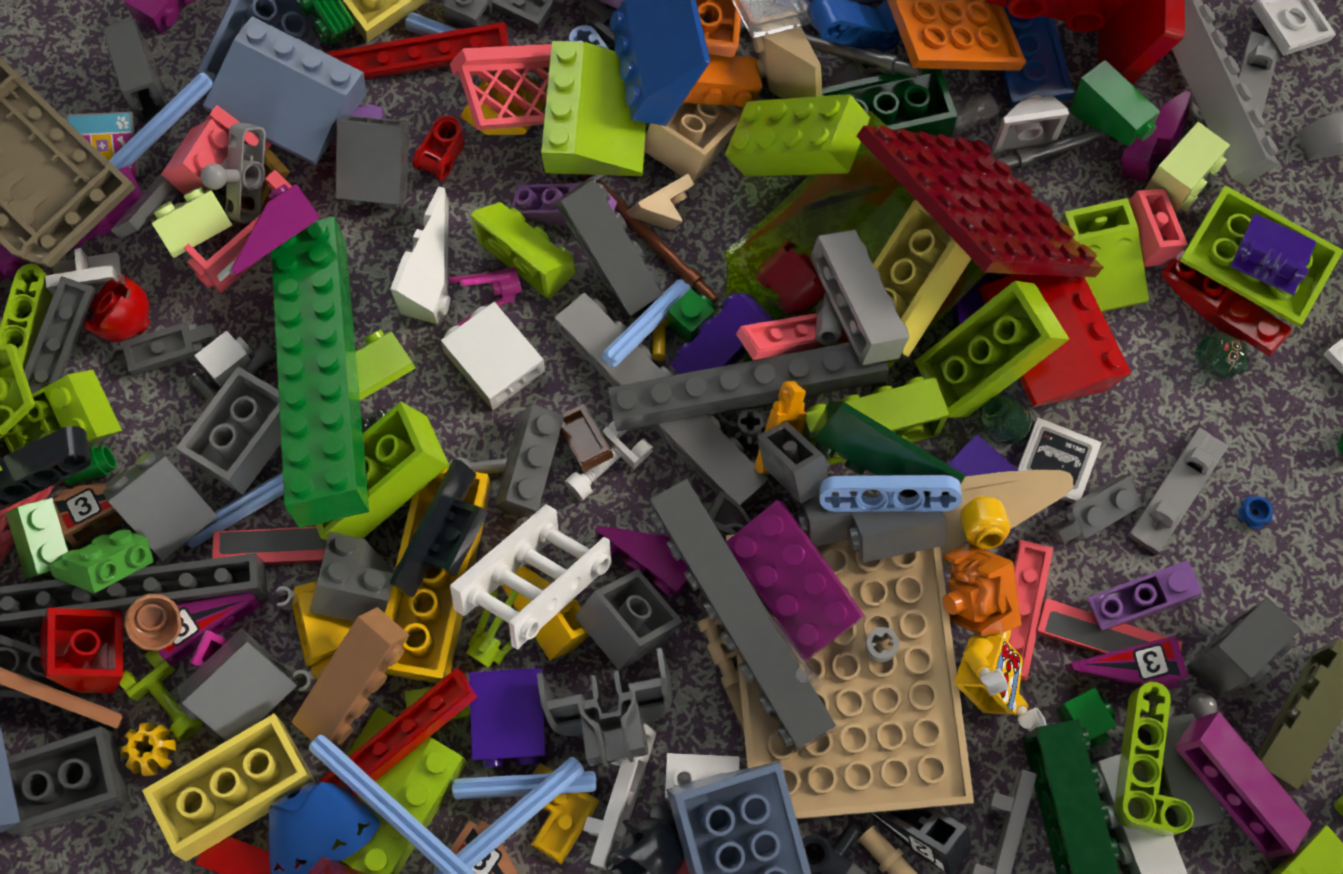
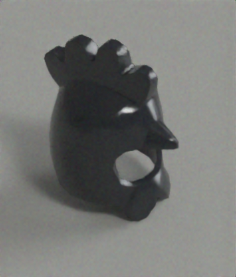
[605,803,685,874]

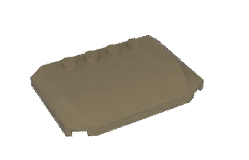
[0,57,136,268]

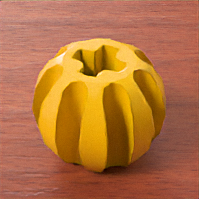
[120,722,176,777]

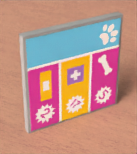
[66,111,139,177]

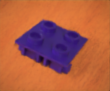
[1230,213,1316,296]

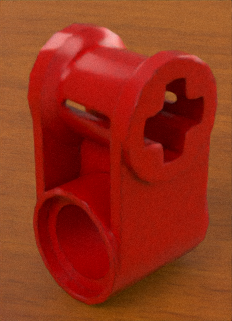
[412,115,465,182]

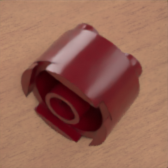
[755,239,826,316]

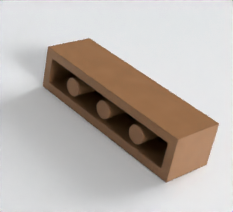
[291,607,409,745]

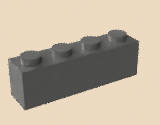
[554,180,663,316]

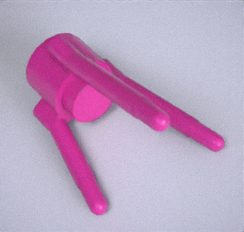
[448,267,521,326]

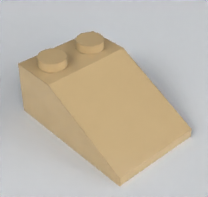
[753,12,822,99]
[644,103,744,183]

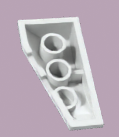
[390,186,451,324]

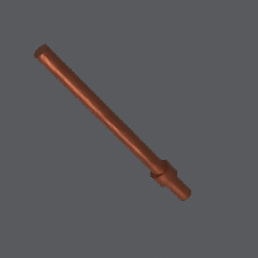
[579,174,719,305]

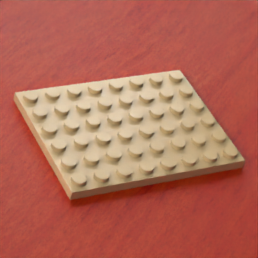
[726,535,974,819]

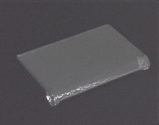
[765,613,823,691]

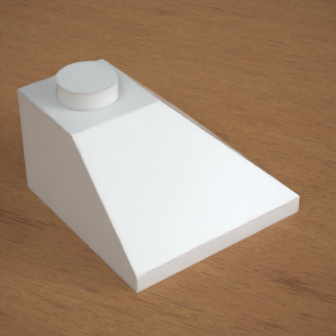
[992,95,1069,153]

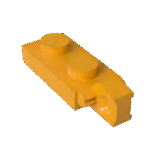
[754,381,807,474]

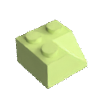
[1145,122,1230,214]
[150,187,233,258]

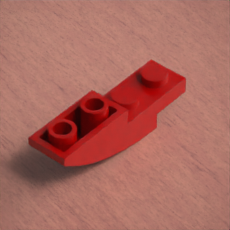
[1161,250,1292,357]

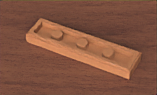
[0,667,124,729]

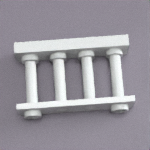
[450,504,611,649]

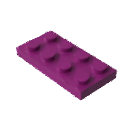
[726,500,865,660]

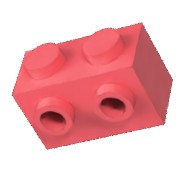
[161,118,229,195]
[1128,189,1188,267]

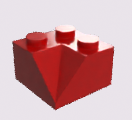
[40,607,123,693]

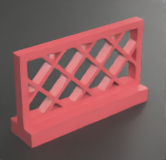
[450,44,552,130]

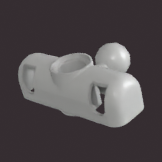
[200,123,266,224]

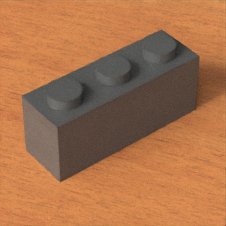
[493,404,564,517]
[1143,713,1225,830]

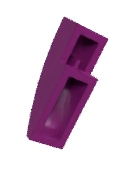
[1122,90,1192,182]

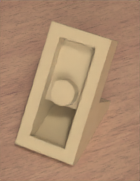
[626,174,695,230]

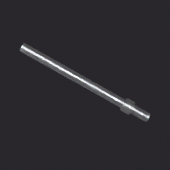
[747,20,922,78]
[997,107,1161,169]

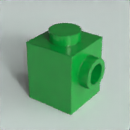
[667,289,715,342]
[1056,688,1117,748]

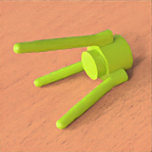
[466,589,519,668]

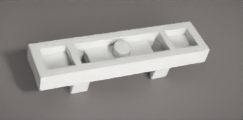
[583,724,656,873]

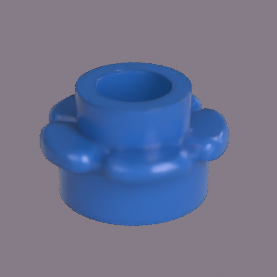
[1238,496,1273,529]

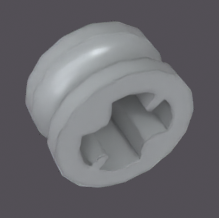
[865,627,899,662]

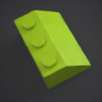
[470,202,575,301]
[356,329,416,401]

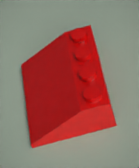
[978,274,1131,407]

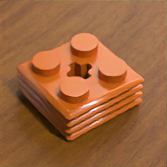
[696,0,742,57]

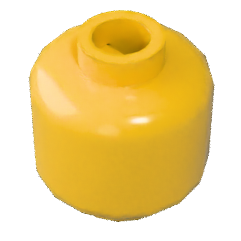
[960,496,1010,550]

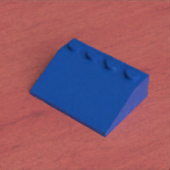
[610,0,710,126]

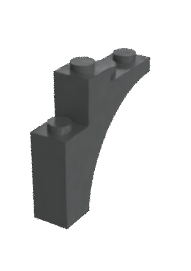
[796,473,946,563]

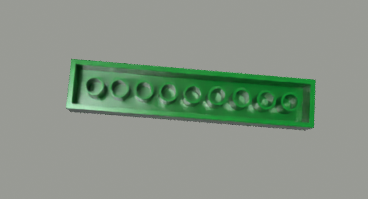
[271,216,369,528]

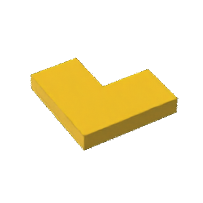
[531,763,601,865]

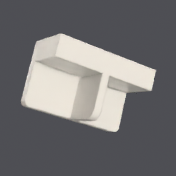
[45,248,121,296]

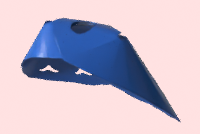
[269,782,381,874]

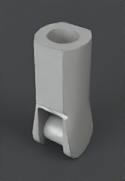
[815,291,842,346]

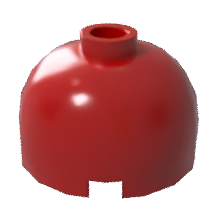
[84,274,150,343]

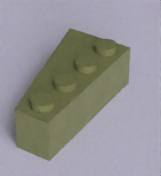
[1255,638,1343,793]

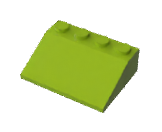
[541,41,646,176]
[1179,185,1343,328]
[332,707,468,874]

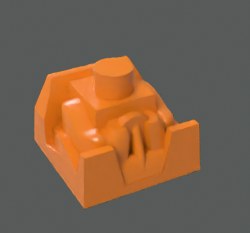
[943,542,1022,636]

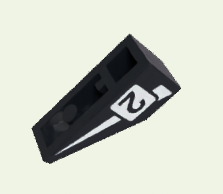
[869,807,972,874]

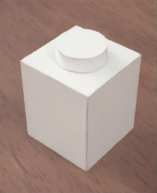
[194,331,253,387]

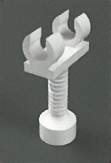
[564,421,653,501]

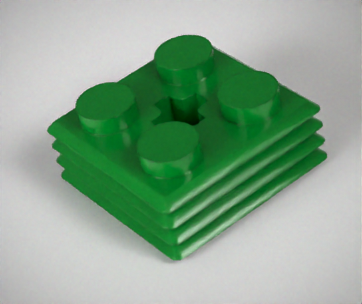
[295,0,354,47]

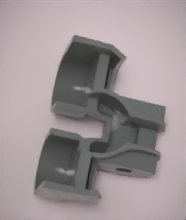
[537,648,672,768]

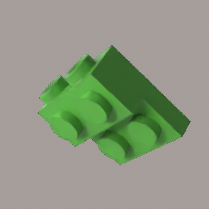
[49,530,153,593]

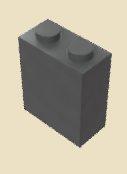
[102,18,168,123]
[336,115,409,208]
[103,448,218,561]
[177,628,297,741]

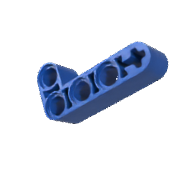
[807,0,902,53]

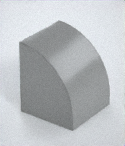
[1298,112,1343,161]

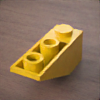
[501,565,589,661]

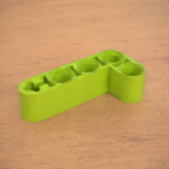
[0,264,53,370]
[1114,682,1194,836]

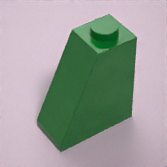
[1070,60,1160,147]

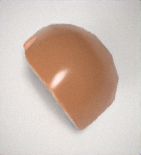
[125,593,182,651]

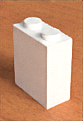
[441,302,545,411]

